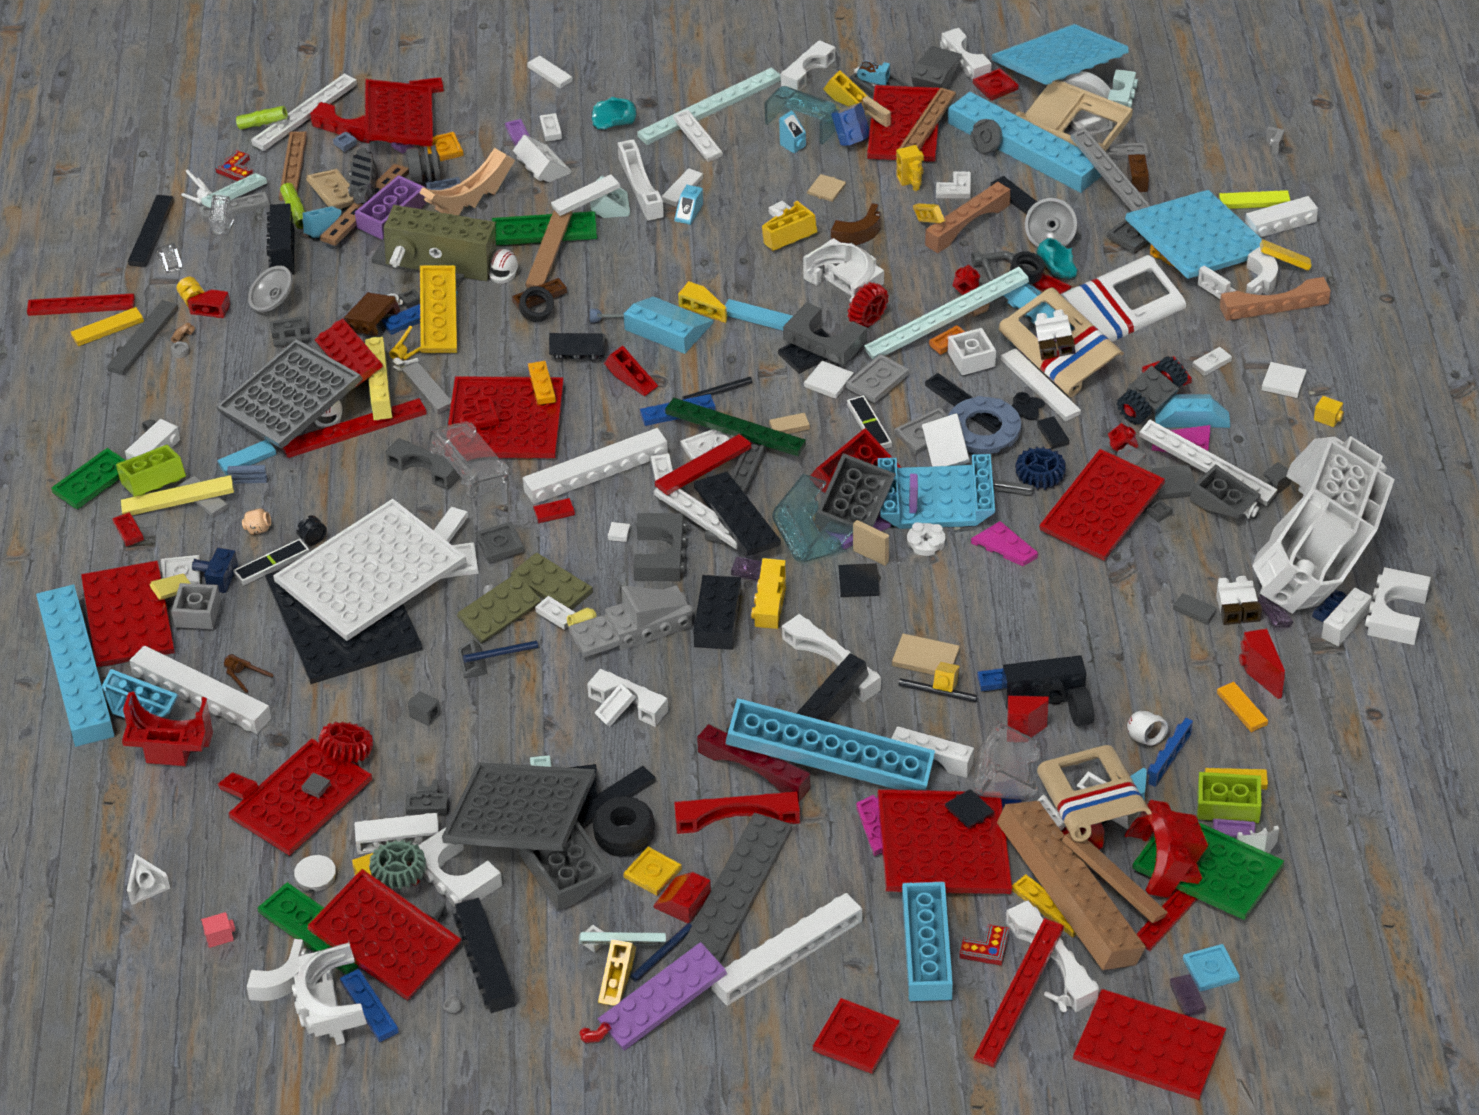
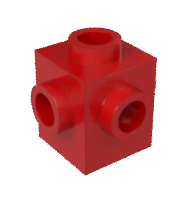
[952,264,981,295]
[1108,423,1138,457]

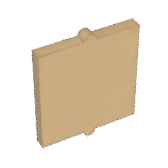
[807,174,846,202]

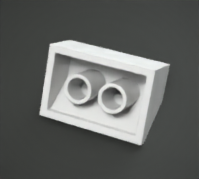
[513,134,572,182]

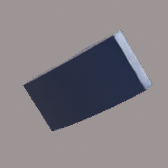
[1312,589,1348,623]

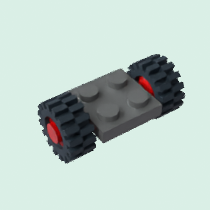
[1116,356,1188,425]

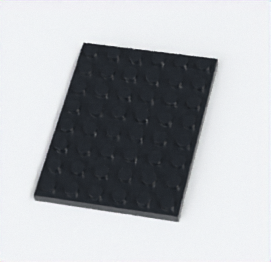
[265,570,423,685]

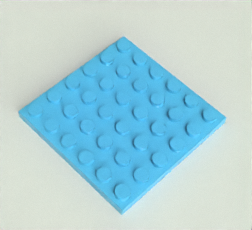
[992,24,1129,85]
[1125,190,1262,279]

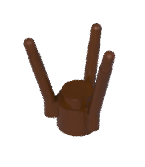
[224,654,274,693]

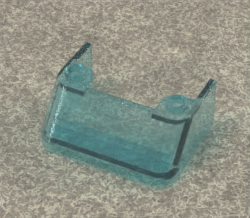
[764,86,841,145]
[772,474,853,562]

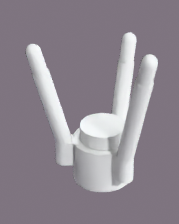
[181,170,212,205]

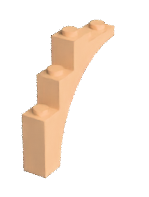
[420,148,515,216]

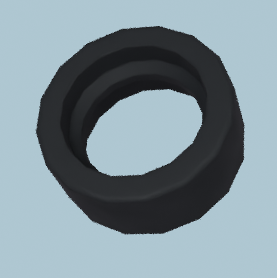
[1010,251,1045,284]
[519,286,554,322]
[1067,687,1094,727]

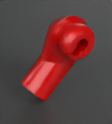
[579,1022,611,1043]

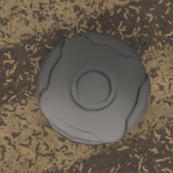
[970,119,1002,153]

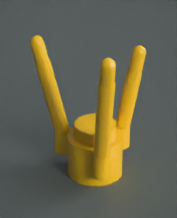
[389,326,421,361]

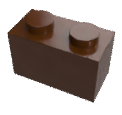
[1127,154,1149,192]

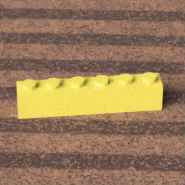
[365,337,392,420]

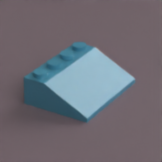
[624,296,713,354]

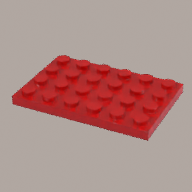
[365,79,433,147]
[867,85,940,162]
[1039,449,1165,561]
[81,560,175,667]
[229,738,373,856]
[308,869,461,1001]
[1073,989,1226,1100]

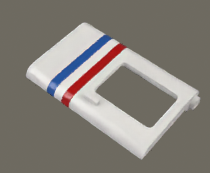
[1061,255,1186,342]

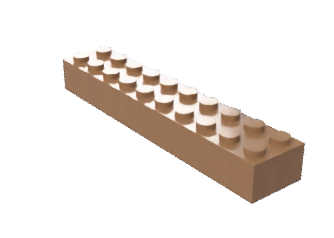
[997,801,1146,970]

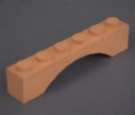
[925,182,1010,253]
[1220,277,1331,321]

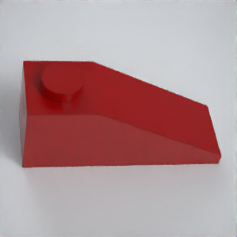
[604,345,658,397]

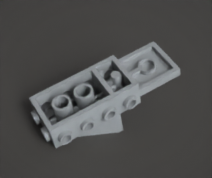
[569,585,694,658]

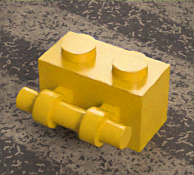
[896,145,924,191]

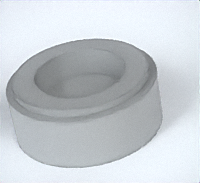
[171,341,190,358]

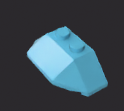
[1155,394,1230,428]
[102,669,179,719]

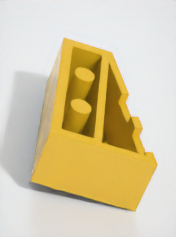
[762,201,817,251]
[751,558,786,629]

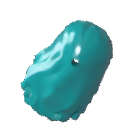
[592,97,637,130]
[1036,238,1078,280]

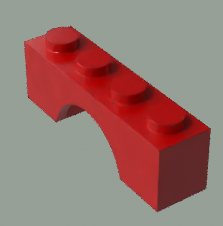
[310,102,371,144]

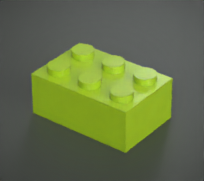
[116,444,186,497]
[1197,772,1261,823]

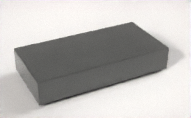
[1173,593,1217,625]

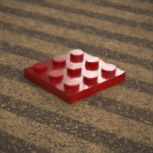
[813,998,900,1074]

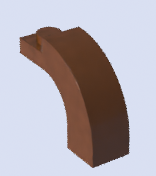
[831,203,881,245]

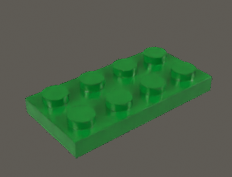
[51,448,126,509]

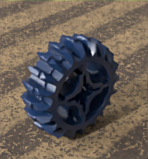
[1015,446,1066,490]

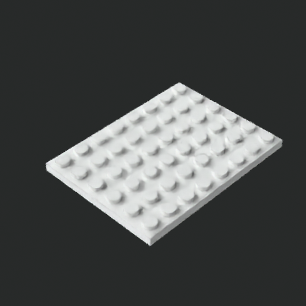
[273,499,467,641]

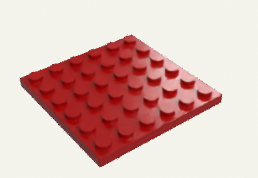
[444,376,564,458]
[877,789,1012,894]

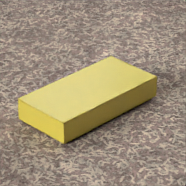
[150,573,191,600]

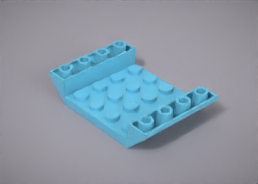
[878,454,995,529]

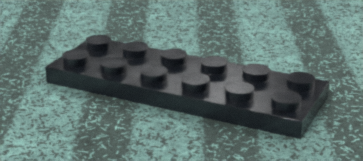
[694,471,781,556]

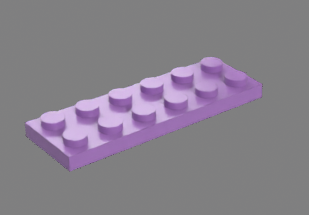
[598,942,727,1051]

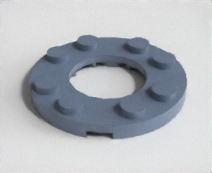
[948,396,1021,454]

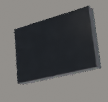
[778,328,831,374]

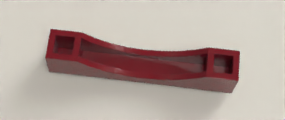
[697,724,810,802]

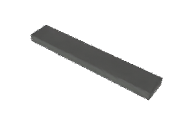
[107,300,178,375]

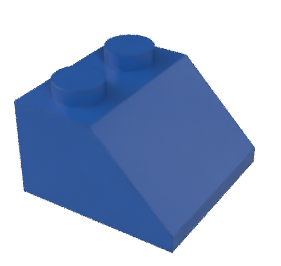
[831,102,870,145]

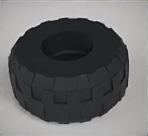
[593,796,655,856]

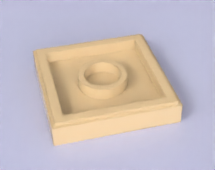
[853,520,889,566]

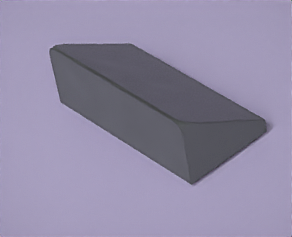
[458,639,487,678]

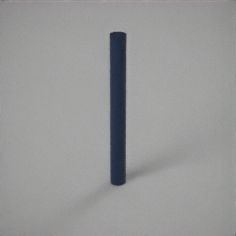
[463,641,538,663]
[630,923,692,982]

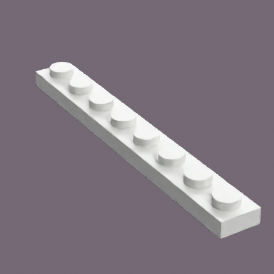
[251,74,357,151]
[1139,420,1277,506]

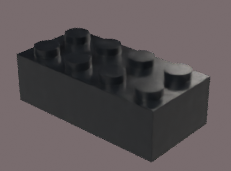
[266,203,295,275]
[693,575,742,650]
[1001,655,1086,709]

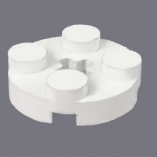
[907,522,945,556]

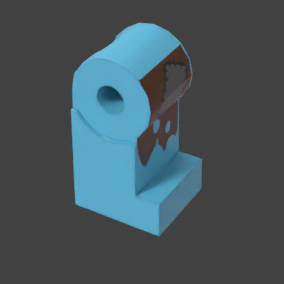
[857,61,890,85]

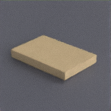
[307,169,354,209]
[892,634,960,675]

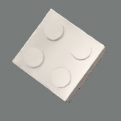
[948,328,996,375]

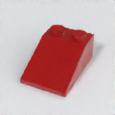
[1239,628,1285,699]

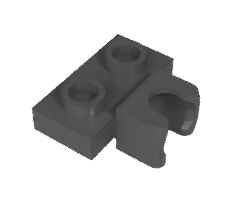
[405,779,448,815]

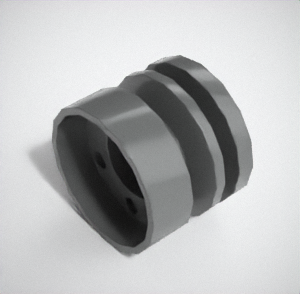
[406,145,441,184]

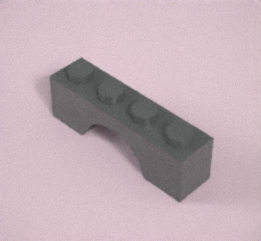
[385,438,461,490]

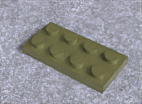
[510,552,593,610]
[457,573,541,644]

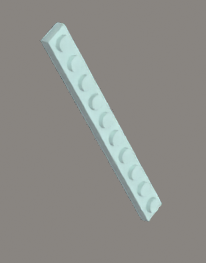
[637,67,781,145]
[864,267,1029,360]

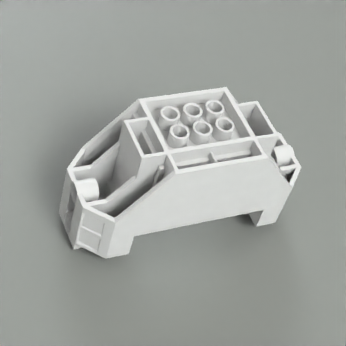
[1252,436,1395,614]

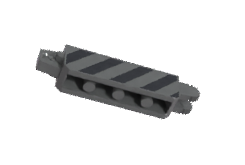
[348,148,377,204]

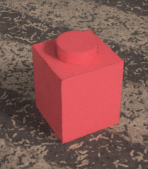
[201,912,236,948]

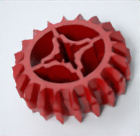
[847,282,889,328]
[318,721,373,763]

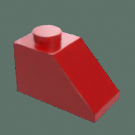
[188,289,230,319]

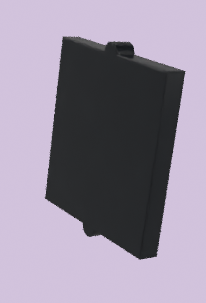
[945,789,994,829]

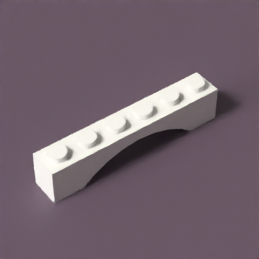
[618,139,664,221]
[782,614,881,703]
[1006,901,1099,1012]

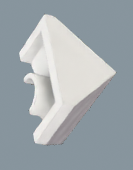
[1237,826,1279,853]
[127,854,170,905]

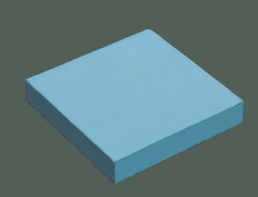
[1183,944,1240,992]

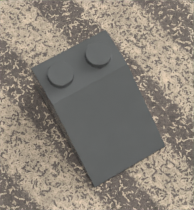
[911,46,962,89]
[1190,464,1261,518]

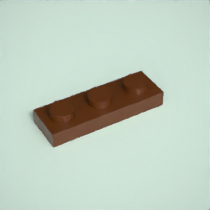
[512,278,567,310]

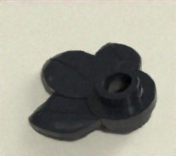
[1012,392,1045,420]

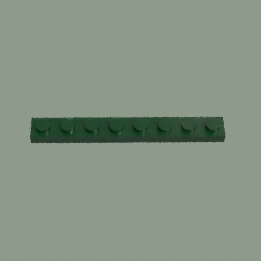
[665,397,806,457]

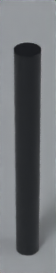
[682,376,752,400]
[898,678,977,703]

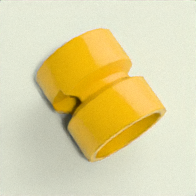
[176,277,205,307]

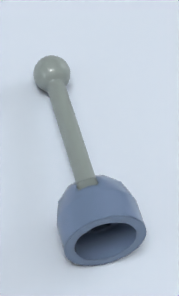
[590,308,624,323]

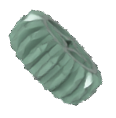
[369,838,426,891]

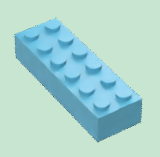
[902,882,952,1001]

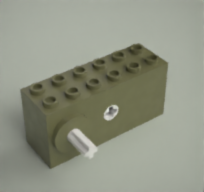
[384,205,496,281]

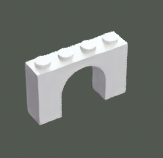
[1365,567,1431,645]
[411,827,502,907]

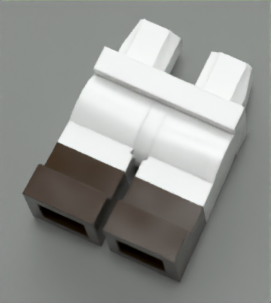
[1035,309,1076,360]
[1216,576,1262,625]

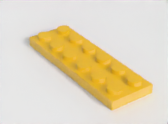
[420,265,457,353]

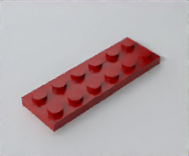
[314,318,383,387]

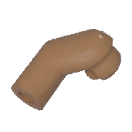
[970,302,990,317]
[171,323,195,343]

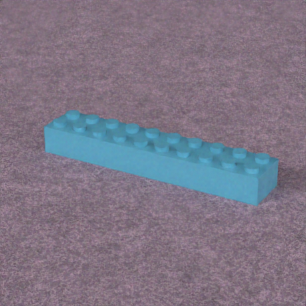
[948,92,1102,193]
[36,585,115,747]
[725,698,935,790]

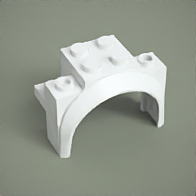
[803,238,884,302]
[291,943,367,1045]

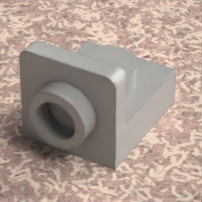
[1266,127,1284,155]

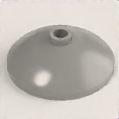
[1025,198,1077,247]
[248,266,293,312]

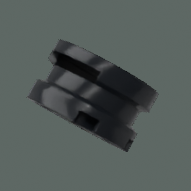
[296,515,327,546]

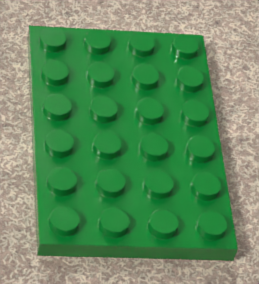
[1132,822,1284,920]

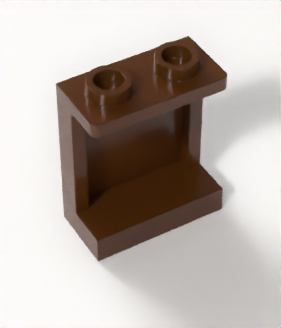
[344,292,401,336]

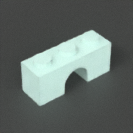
[1108,69,1138,108]

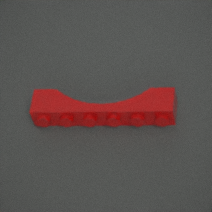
[674,792,800,834]

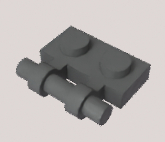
[269,316,309,347]

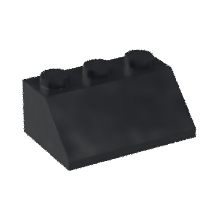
[549,333,606,359]

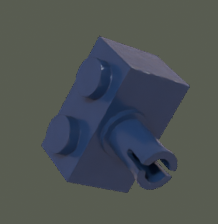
[192,548,238,593]

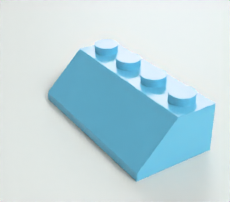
[1003,283,1074,330]

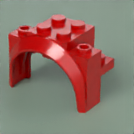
[122,692,213,766]
[1125,800,1208,898]

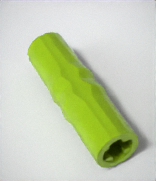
[236,105,288,130]
[280,183,305,229]

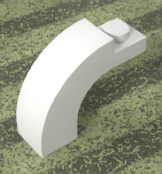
[1059,71,1110,99]
[1246,246,1278,295]
[247,939,307,1001]

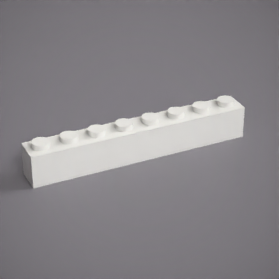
[523,428,668,505]
[129,646,271,734]
[711,893,862,1006]

